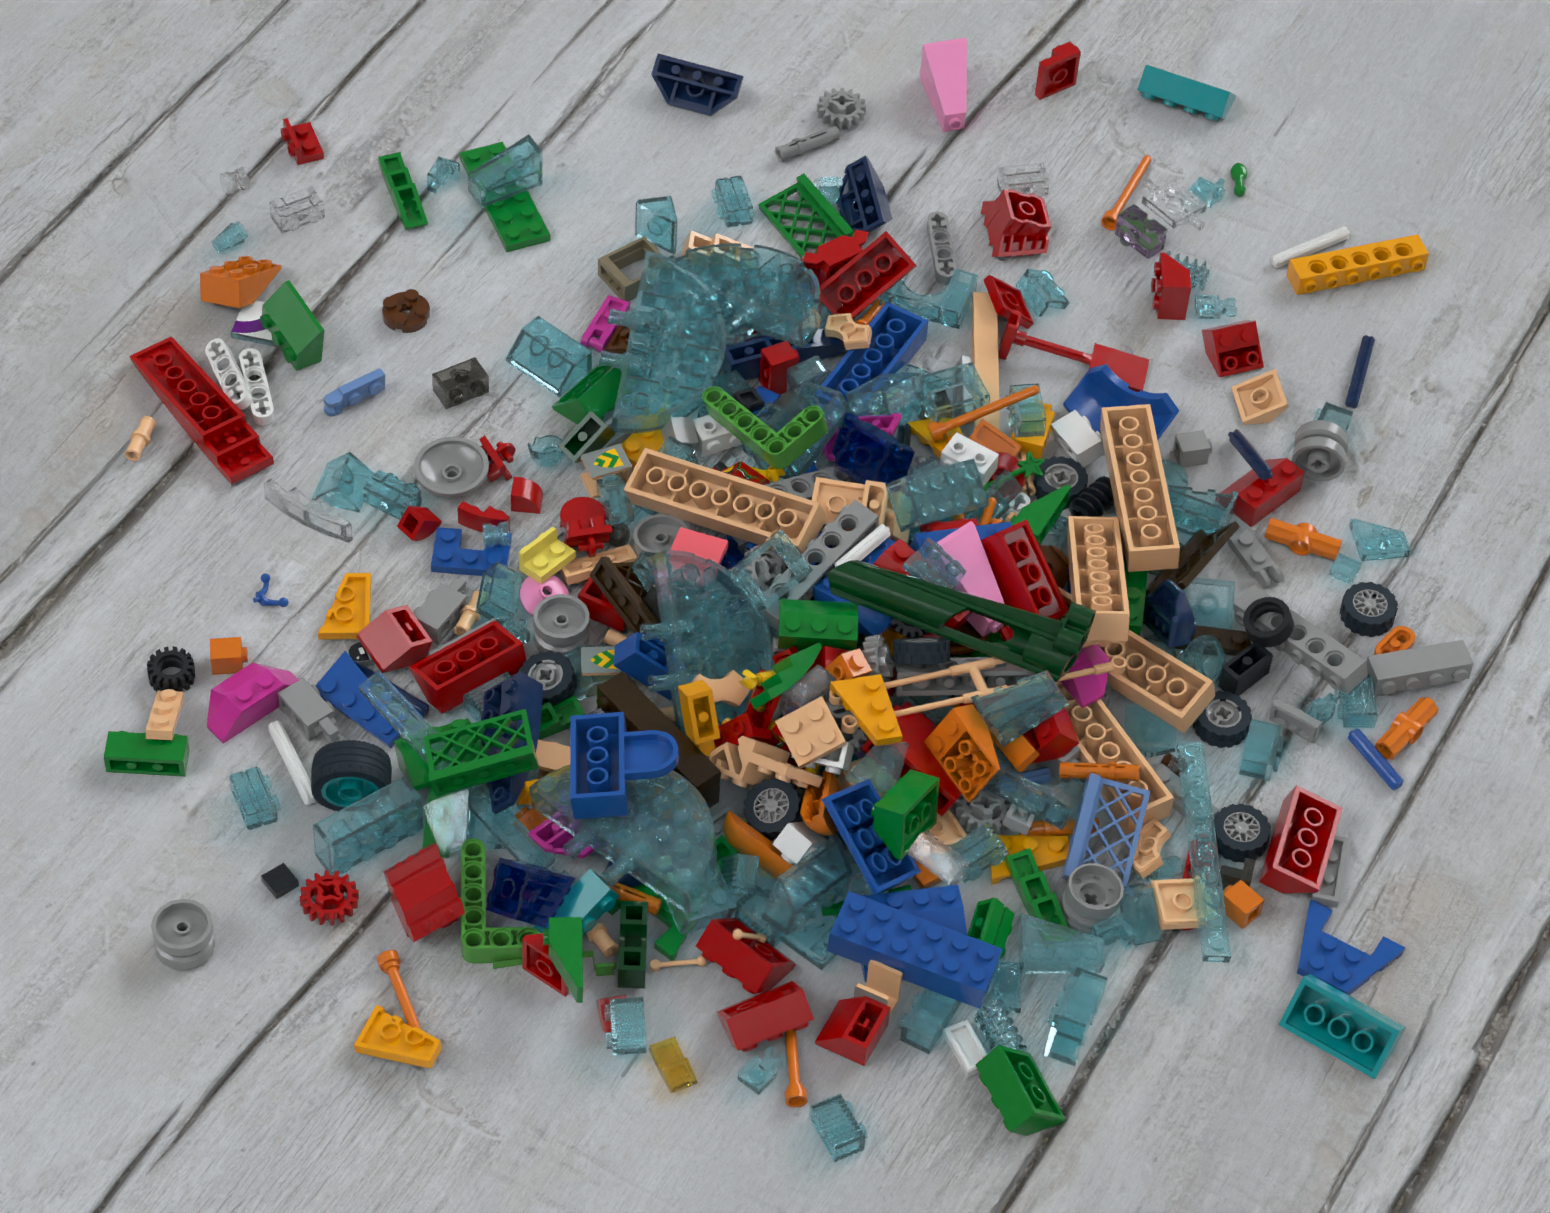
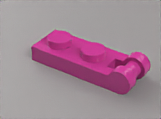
[580,295,630,353]

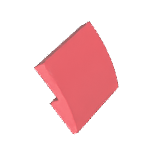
[662,527,728,591]

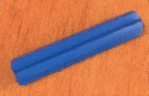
[1348,728,1404,790]

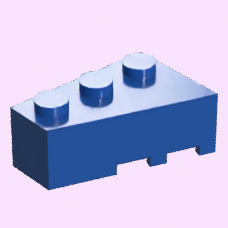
[614,632,692,700]

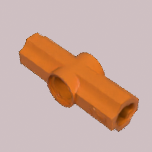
[1264,518,1342,560]
[1375,697,1439,760]

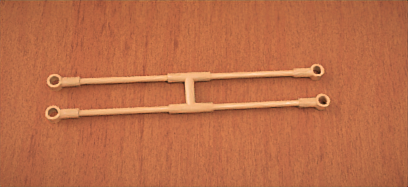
[829,641,1127,734]

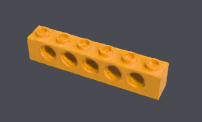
[1286,234,1429,295]

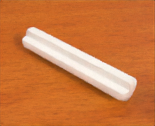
[834,524,890,567]

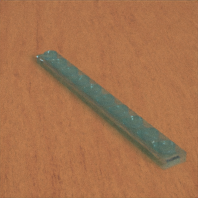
[359,671,555,879]
[1176,741,1231,963]

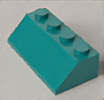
[1137,65,1236,121]
[1278,974,1406,1079]

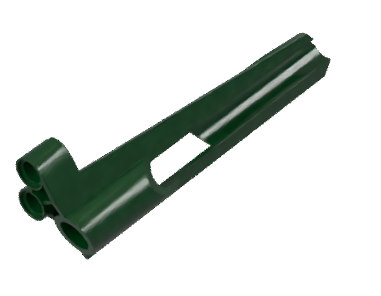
[828,560,1096,682]

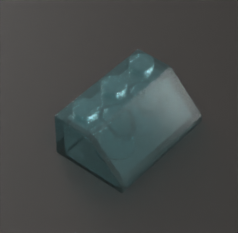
[506,316,592,397]

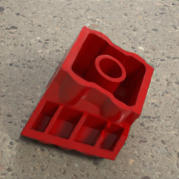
[981,189,1051,257]
[790,230,869,289]
[383,843,465,942]

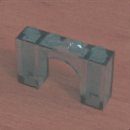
[872,255,978,329]
[984,742,1085,830]

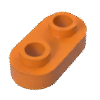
[1374,626,1415,655]

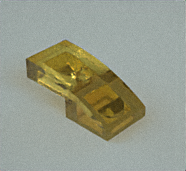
[649,1036,698,1093]

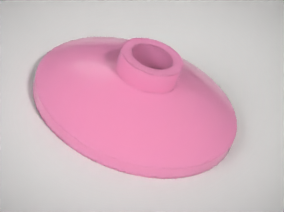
[519,575,569,617]

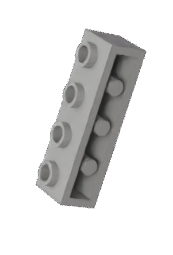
[1366,640,1474,695]

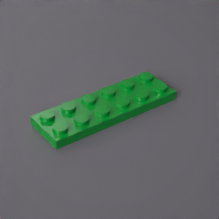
[459,142,550,252]

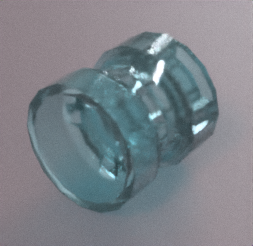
[482,521,511,549]

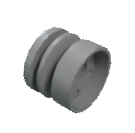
[1060,863,1124,935]

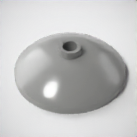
[414,437,489,497]

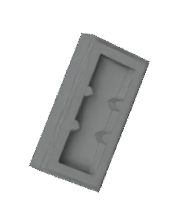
[1269,698,1322,743]

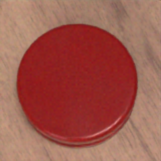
[560,497,606,529]

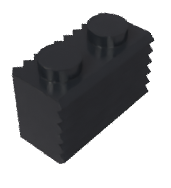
[1218,641,1274,695]

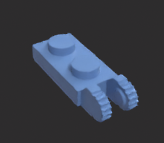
[324,369,385,417]

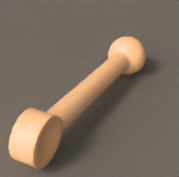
[732,929,767,943]
[650,956,707,971]

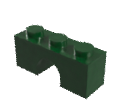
[618,901,648,989]

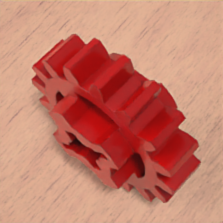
[300,870,359,926]

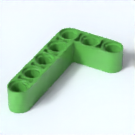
[702,386,828,469]
[461,838,540,964]

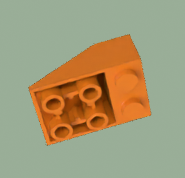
[200,256,282,308]
[924,704,1000,803]

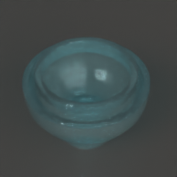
[1178,635,1225,684]

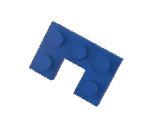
[431,527,512,578]

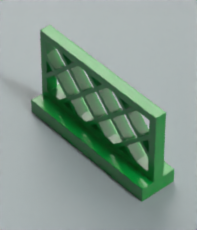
[758,173,854,259]
[423,709,539,797]

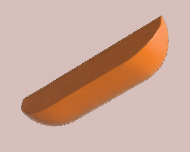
[800,771,840,835]
[723,810,815,885]

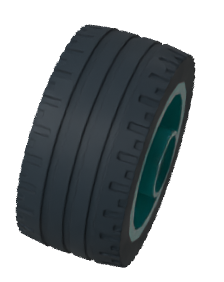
[311,740,392,813]

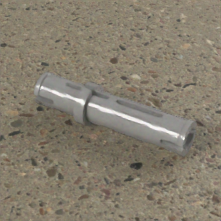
[775,126,840,161]

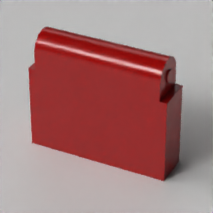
[861,701,962,817]

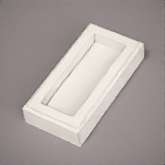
[942,1020,987,1077]

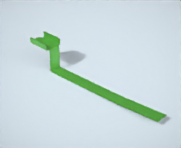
[493,951,616,976]

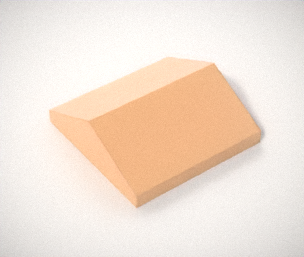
[1231,369,1289,425]

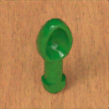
[1230,163,1247,197]

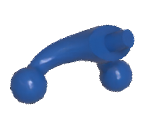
[253,573,289,607]

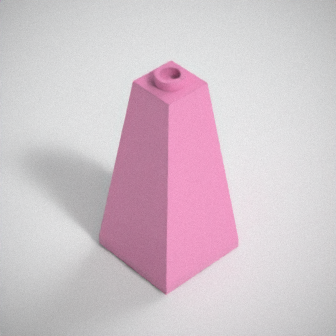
[919,37,967,132]
[927,521,1005,637]

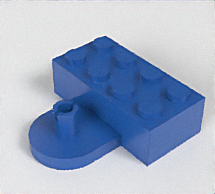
[570,712,679,819]

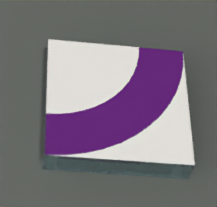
[231,300,278,347]

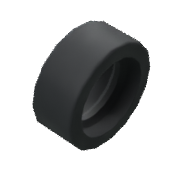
[1243,597,1294,647]

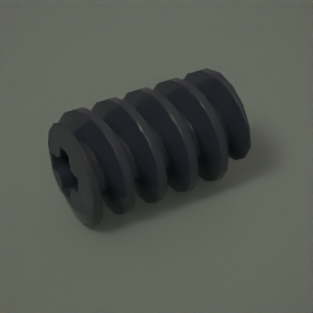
[1069,476,1115,517]

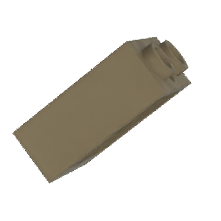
[598,236,672,302]

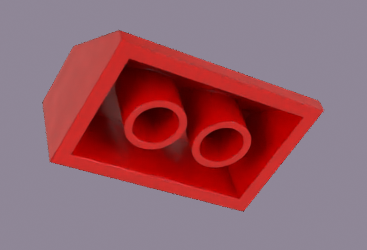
[1215,458,1305,527]
[695,917,796,994]
[717,981,814,1052]

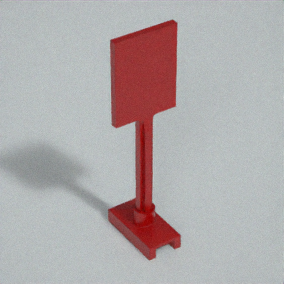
[998,310,1150,392]

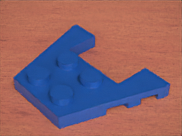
[1297,899,1405,995]

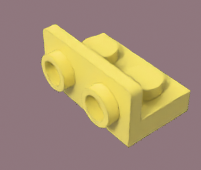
[519,527,576,584]

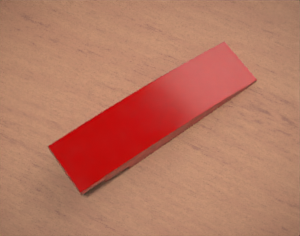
[129,336,274,485]

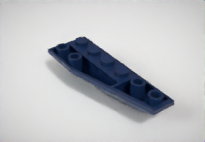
[713,329,849,384]
[482,671,543,814]

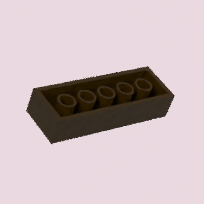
[596,671,721,816]

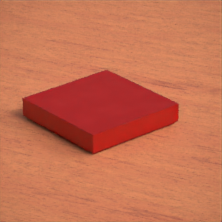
[983,275,1033,329]

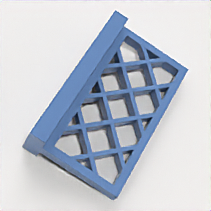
[1061,773,1151,894]

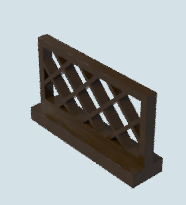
[1145,521,1240,595]
[589,557,694,639]

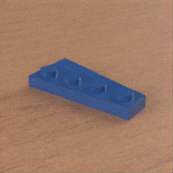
[315,651,407,749]

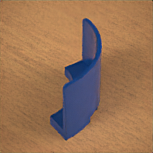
[1063,364,1179,440]

